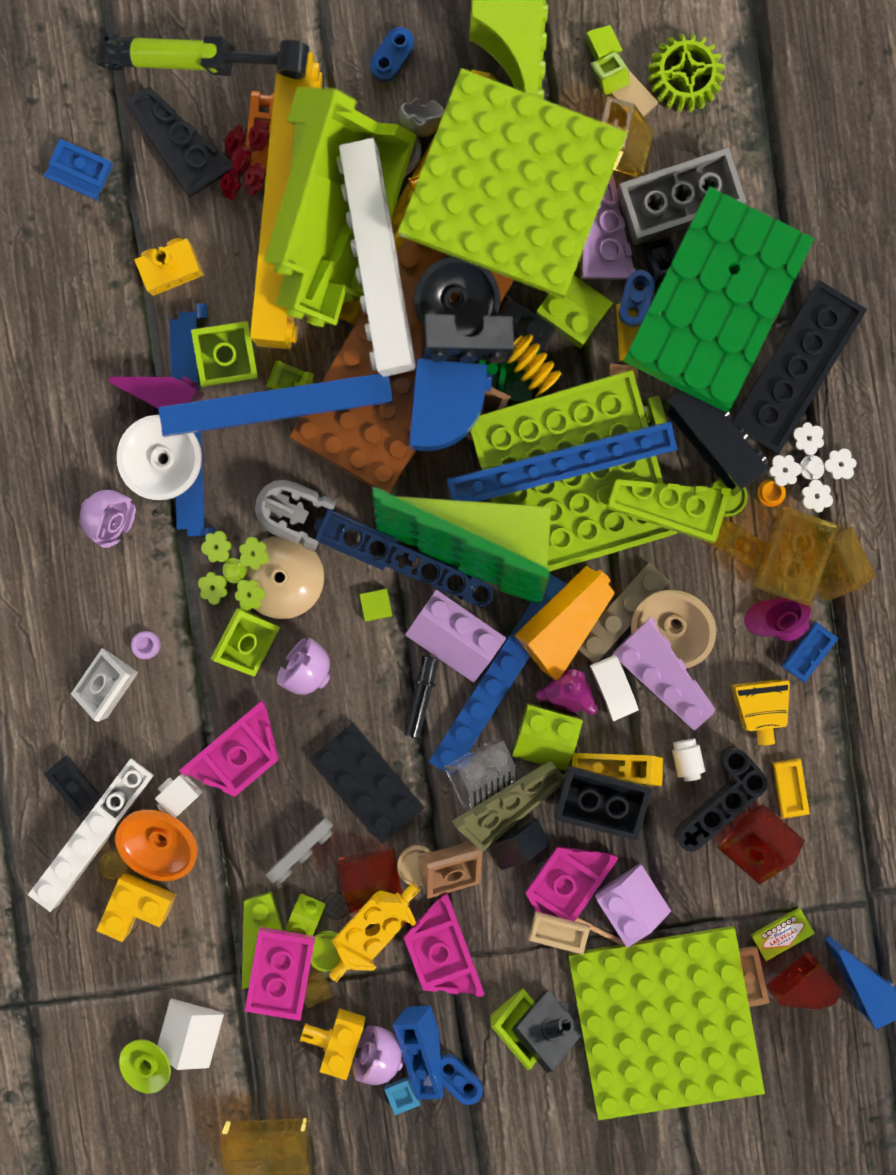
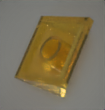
[801,526,876,601]

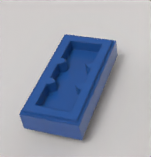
[780,621,839,683]

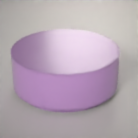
[131,631,161,659]

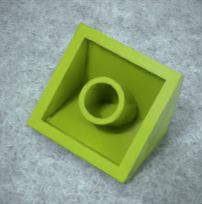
[211,608,280,677]
[490,989,536,1070]

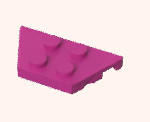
[179,700,279,797]
[525,846,618,921]
[404,893,485,997]

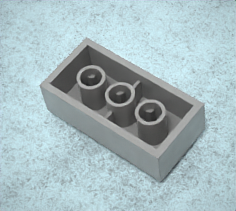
[617,148,747,246]

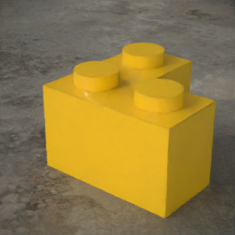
[96,872,177,942]

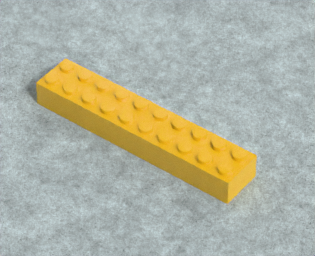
[250,49,322,350]

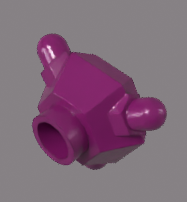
[536,669,598,715]

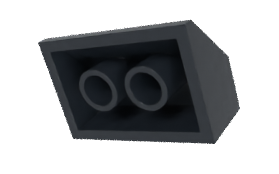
[554,766,653,841]

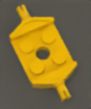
[328,882,421,982]

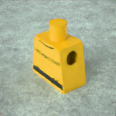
[730,679,790,746]

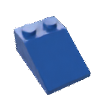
[825,936,896,1029]

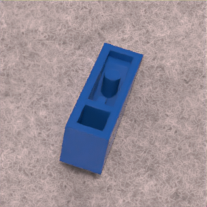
[393,1005,444,1100]

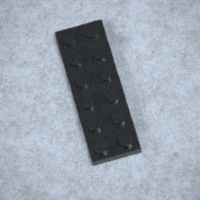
[732,280,867,455]

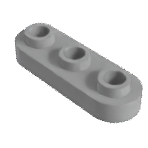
[265,817,333,883]

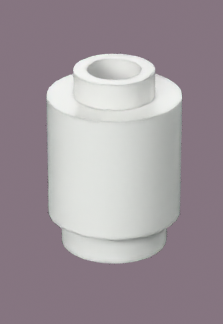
[672,738,705,781]

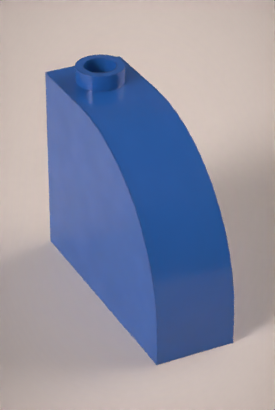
[409,359,492,451]

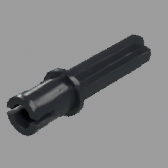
[404,655,440,739]

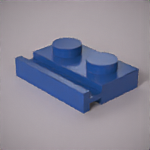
[43,139,114,201]

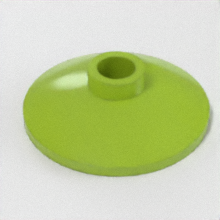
[119,1039,171,1094]

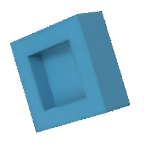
[384,1076,421,1115]

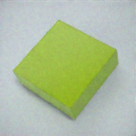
[359,589,393,622]

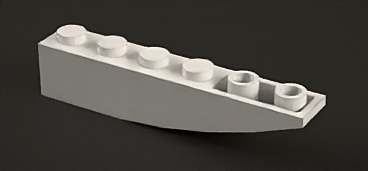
[28,758,154,912]

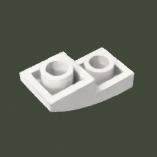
[590,655,639,721]

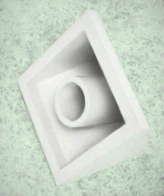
[71,648,139,722]
[158,998,224,1070]

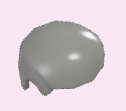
[398,98,444,137]

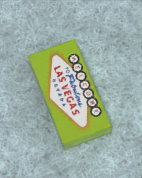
[751,908,815,961]

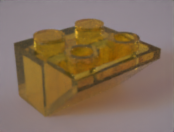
[598,96,654,177]

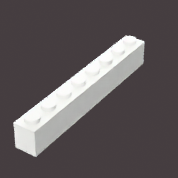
[337,138,416,377]

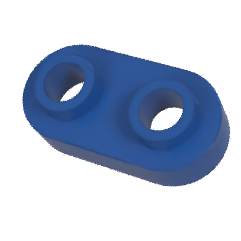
[370,27,414,82]
[619,270,655,327]
[441,1054,483,1105]

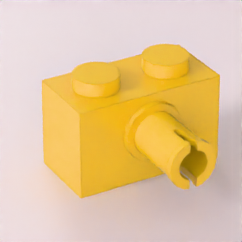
[134,238,204,296]
[300,1008,366,1080]

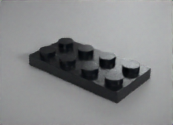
[310,722,425,844]

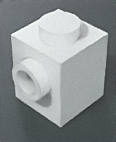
[155,774,203,818]

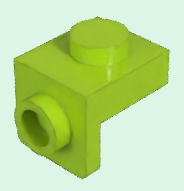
[266,361,314,390]
[285,894,325,936]

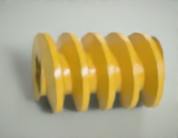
[506,334,561,397]

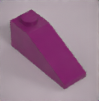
[108,376,205,408]

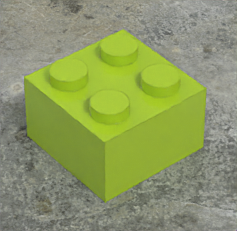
[191,321,258,388]

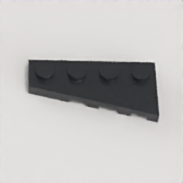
[125,87,234,198]

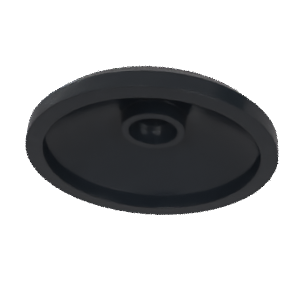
[414,256,500,337]

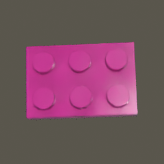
[245,927,316,1021]

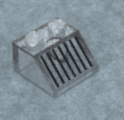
[444,740,516,812]

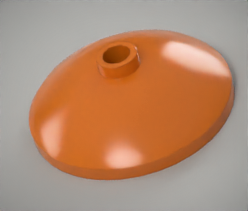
[115,810,198,881]

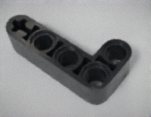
[674,746,768,852]

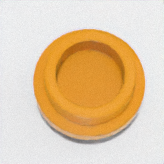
[757,479,786,507]

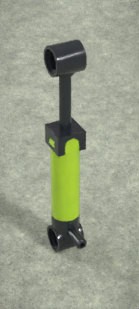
[96,32,310,79]

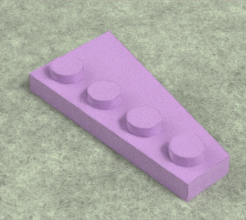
[580,172,636,280]
[612,616,715,730]

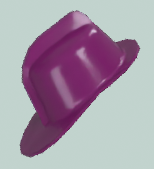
[744,597,812,641]

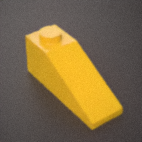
[572,753,663,786]

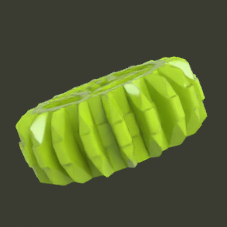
[648,33,725,113]

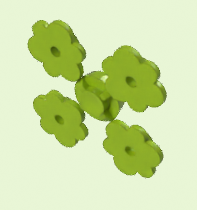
[198,531,269,611]

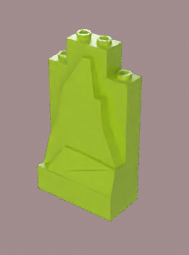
[264,87,417,328]

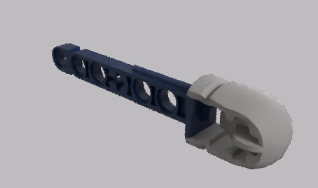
[255,480,493,607]

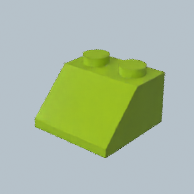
[536,275,613,349]
[512,702,583,771]

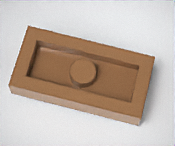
[739,946,770,1007]

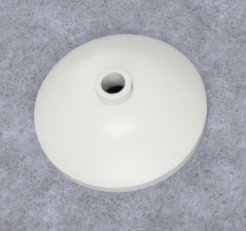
[117,415,202,500]

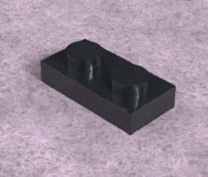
[497,297,556,353]
[44,755,102,817]

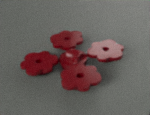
[221,119,270,200]

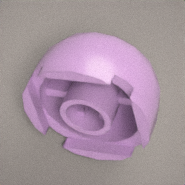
[79,490,136,548]
[277,637,330,695]
[353,1026,404,1085]

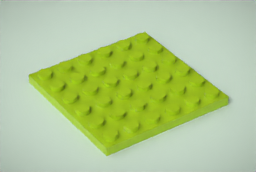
[398,68,627,299]
[471,370,677,572]
[568,926,765,1120]

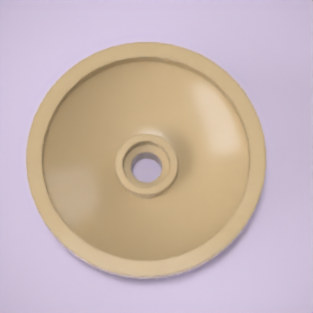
[243,536,324,619]
[631,590,716,668]

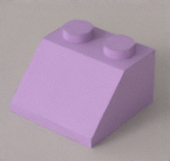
[594,863,671,948]

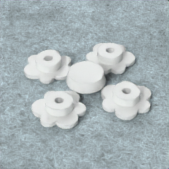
[769,422,857,513]

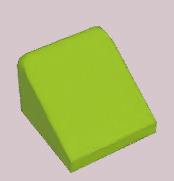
[585,25,623,61]
[591,52,630,95]

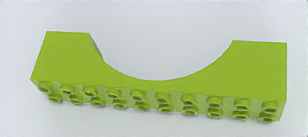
[469,0,548,99]

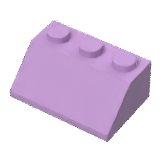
[405,589,506,683]

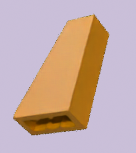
[514,566,615,681]

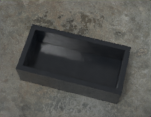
[664,390,768,496]

